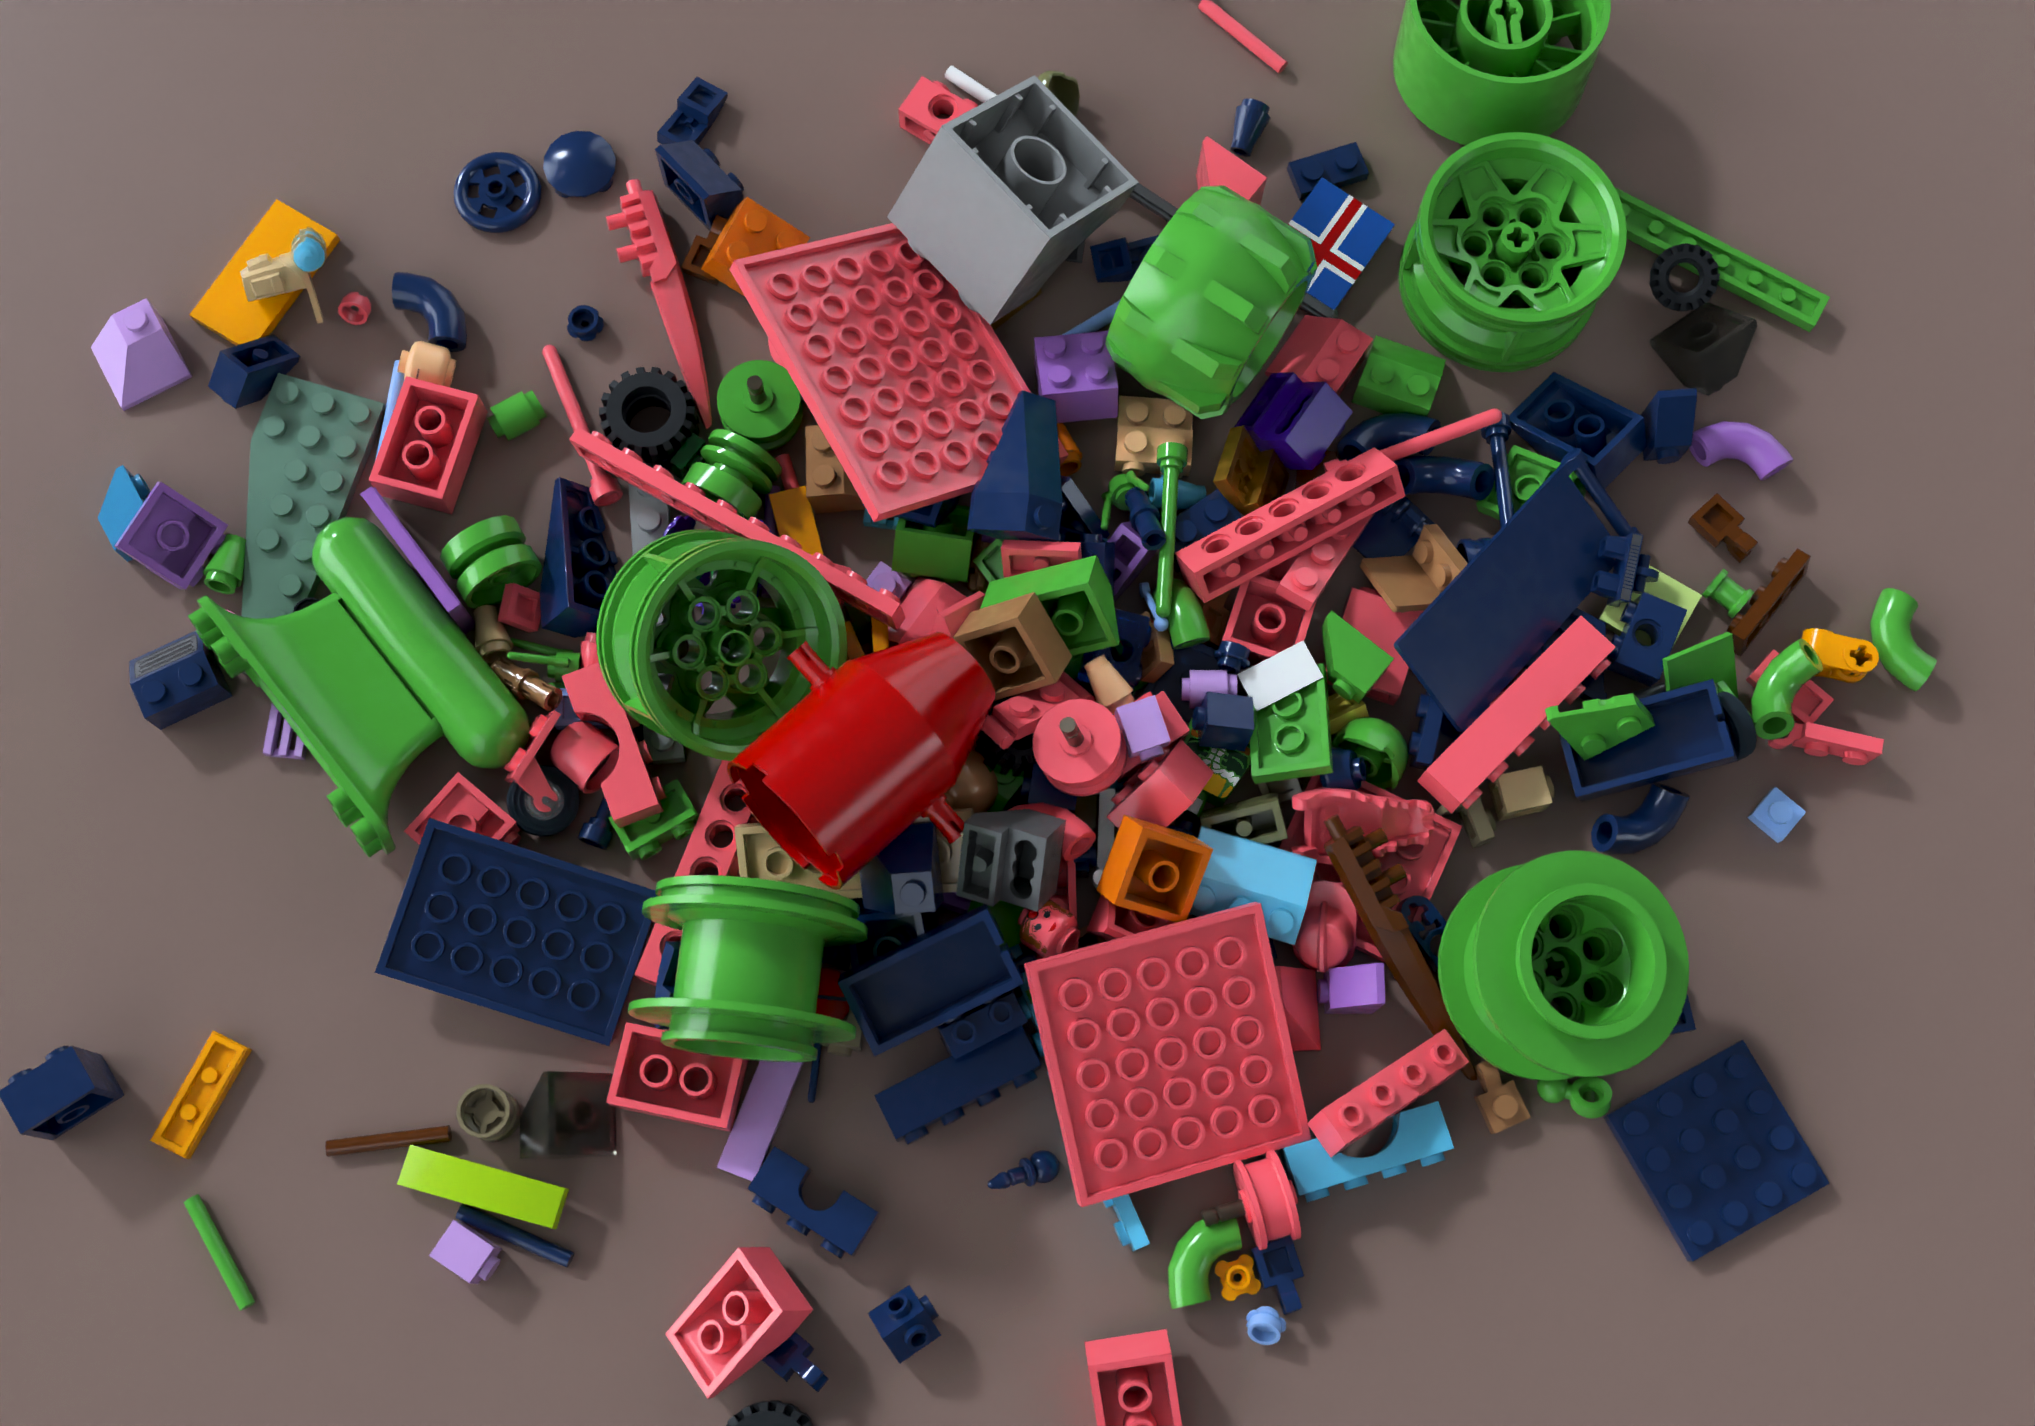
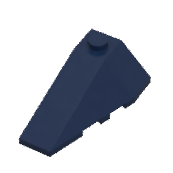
[967,390,1063,542]
[540,477,618,638]

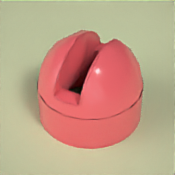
[338,292,371,325]

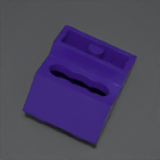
[1234,372,1353,470]

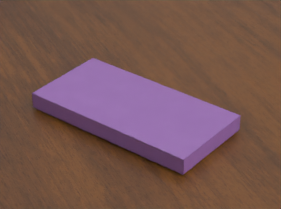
[360,486,475,635]

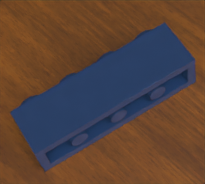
[874,1025,1042,1145]

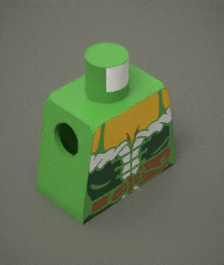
[1183,718,1251,819]

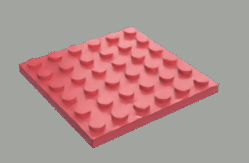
[1024,902,1312,1207]

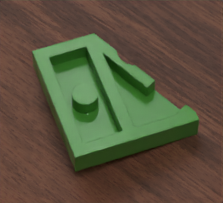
[1545,693,1655,760]

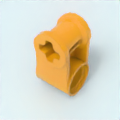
[1801,628,1879,683]

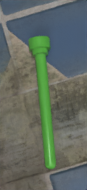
[1156,442,1188,618]

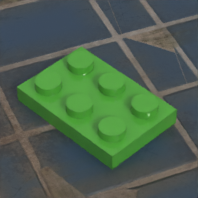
[1247,663,1333,784]

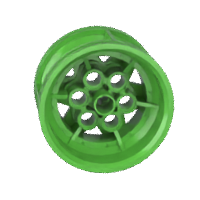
[1398,132,1627,372]
[596,529,847,761]

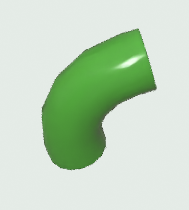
[1151,579,1211,649]
[1870,588,1937,691]
[1751,638,1823,740]
[1168,1218,1242,1309]

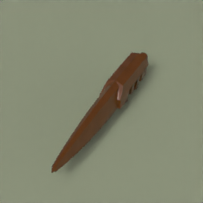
[1324,814,1477,1081]

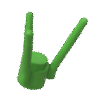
[1101,470,1149,531]
[507,637,581,698]

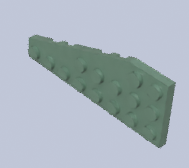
[241,373,386,675]

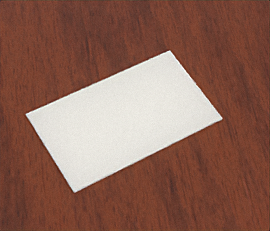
[1237,641,1323,711]

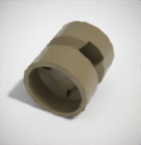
[457,1084,521,1142]

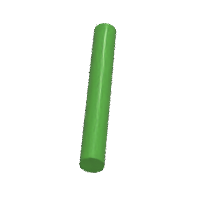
[184,1194,255,1311]

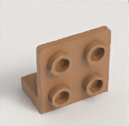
[1360,524,1468,613]

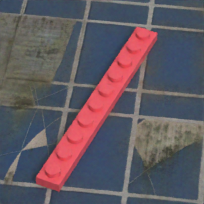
[569,427,905,631]

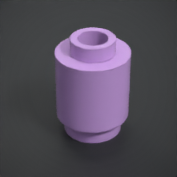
[1181,670,1237,709]

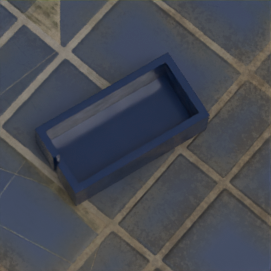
[1558,679,1738,802]
[838,904,1024,1057]

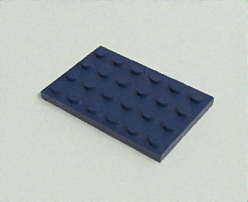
[375,818,657,1046]

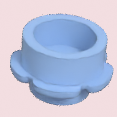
[1246,1306,1286,1345]

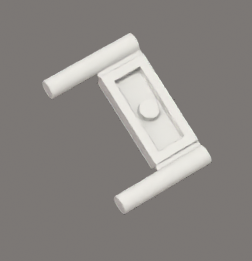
[1092,788,1115,889]

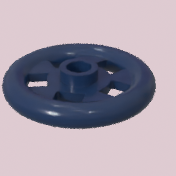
[454,152,541,233]

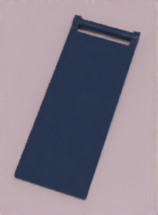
[1394,448,1640,732]

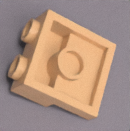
[1114,395,1193,478]

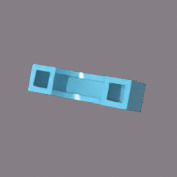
[1279,1101,1454,1202]

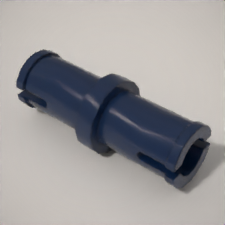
[1125,487,1166,550]

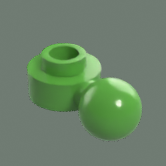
[1536,1077,1612,1118]

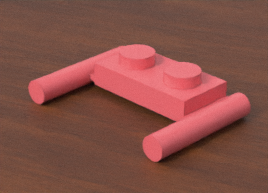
[981,671,1095,749]

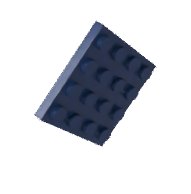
[1603,1040,1830,1262]

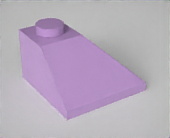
[91,298,192,411]

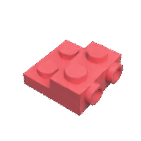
[404,772,521,845]

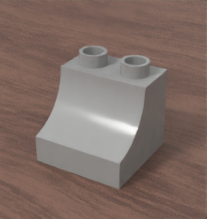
[887,75,1139,325]

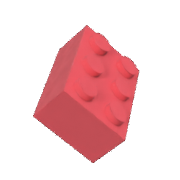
[369,376,488,514]
[606,1022,748,1132]

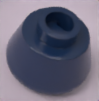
[1320,746,1367,790]

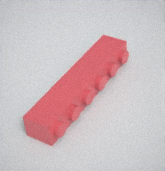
[1417,615,1616,814]

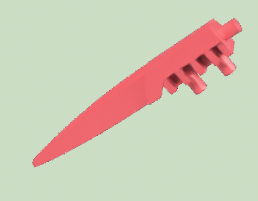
[606,179,712,429]

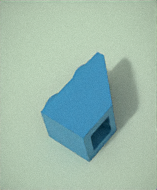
[98,465,151,562]

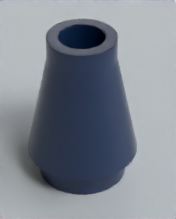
[1230,98,1270,157]

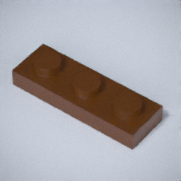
[1727,548,1811,657]

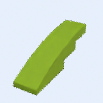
[397,1145,569,1230]

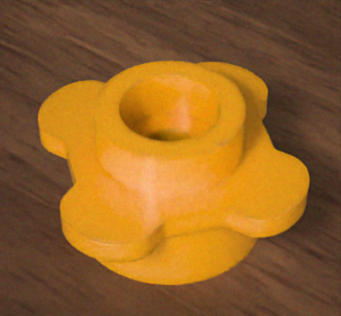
[1214,1254,1261,1301]

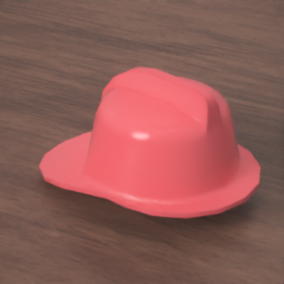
[1293,880,1356,973]

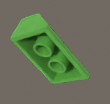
[980,555,1120,656]

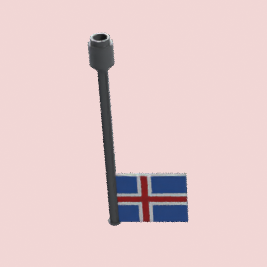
[1129,177,1395,319]

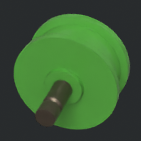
[717,360,803,451]

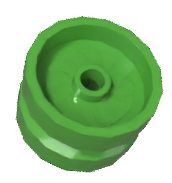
[440,515,543,608]

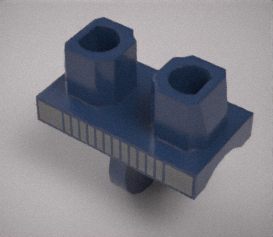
[1590,532,1659,607]

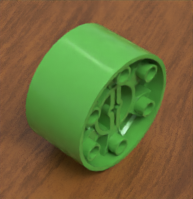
[1393,0,1611,145]

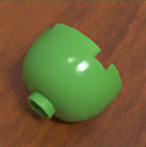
[1331,717,1409,790]

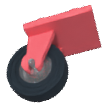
[503,710,580,836]

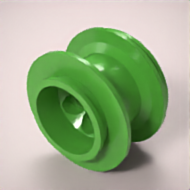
[1438,850,1689,1081]
[628,875,868,1062]

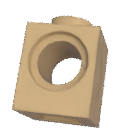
[1488,765,1554,821]

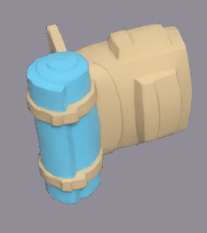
[240,227,327,324]

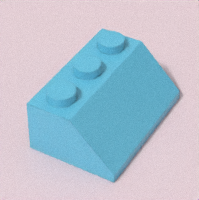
[1189,826,1317,945]

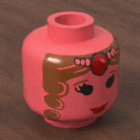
[1018,899,1080,958]

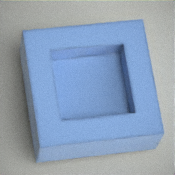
[1747,786,1806,843]

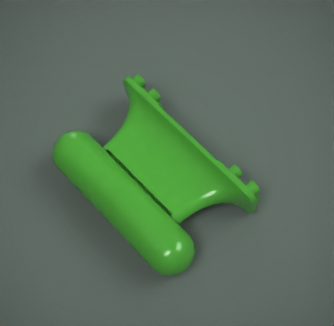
[188,517,531,858]

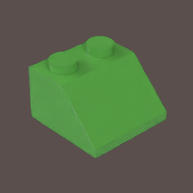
[1351,335,1446,416]
[891,505,976,583]

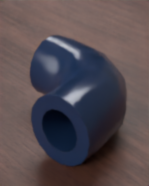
[392,272,467,352]
[1337,412,1441,461]
[1393,456,1495,501]
[1591,783,1690,854]

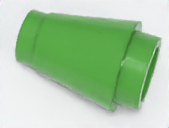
[203,534,246,594]

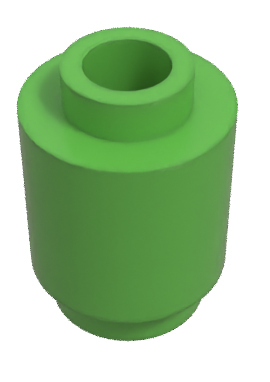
[487,390,547,441]

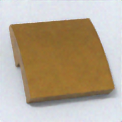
[1213,425,1290,516]

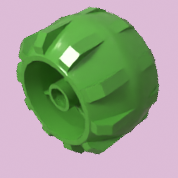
[1105,185,1317,419]

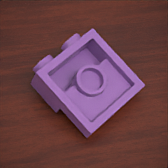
[114,481,228,589]

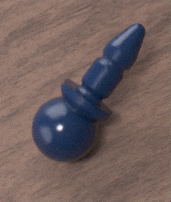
[987,1150,1060,1189]

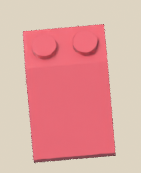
[665,1247,813,1399]
[1085,1329,1182,1426]

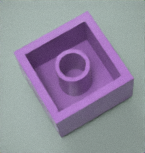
[1034,331,1118,423]

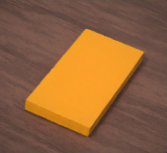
[189,199,340,346]

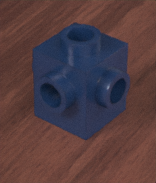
[868,1285,941,1364]

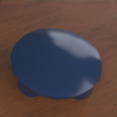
[543,131,616,198]

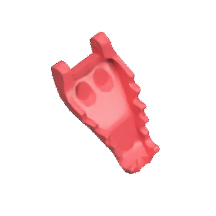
[1290,787,1435,864]

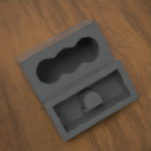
[956,809,1066,912]

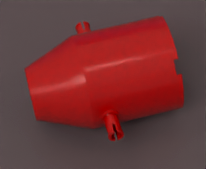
[727,632,995,890]

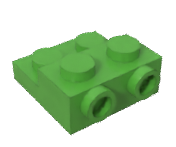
[1476,445,1586,520]

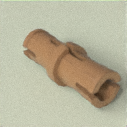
[491,657,563,711]

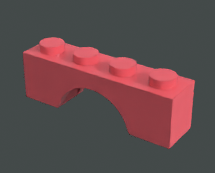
[561,662,667,828]

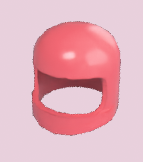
[550,721,619,794]

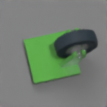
[1662,632,1757,761]

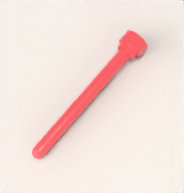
[542,345,623,507]
[1323,408,1502,473]

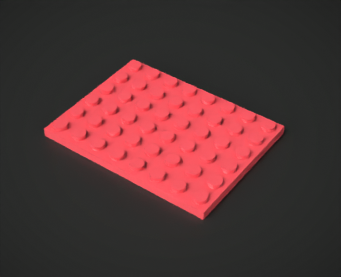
[730,223,1069,522]

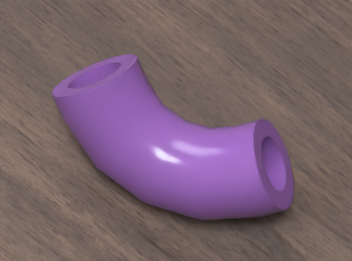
[1689,421,1794,481]

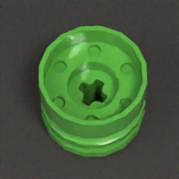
[681,429,782,520]

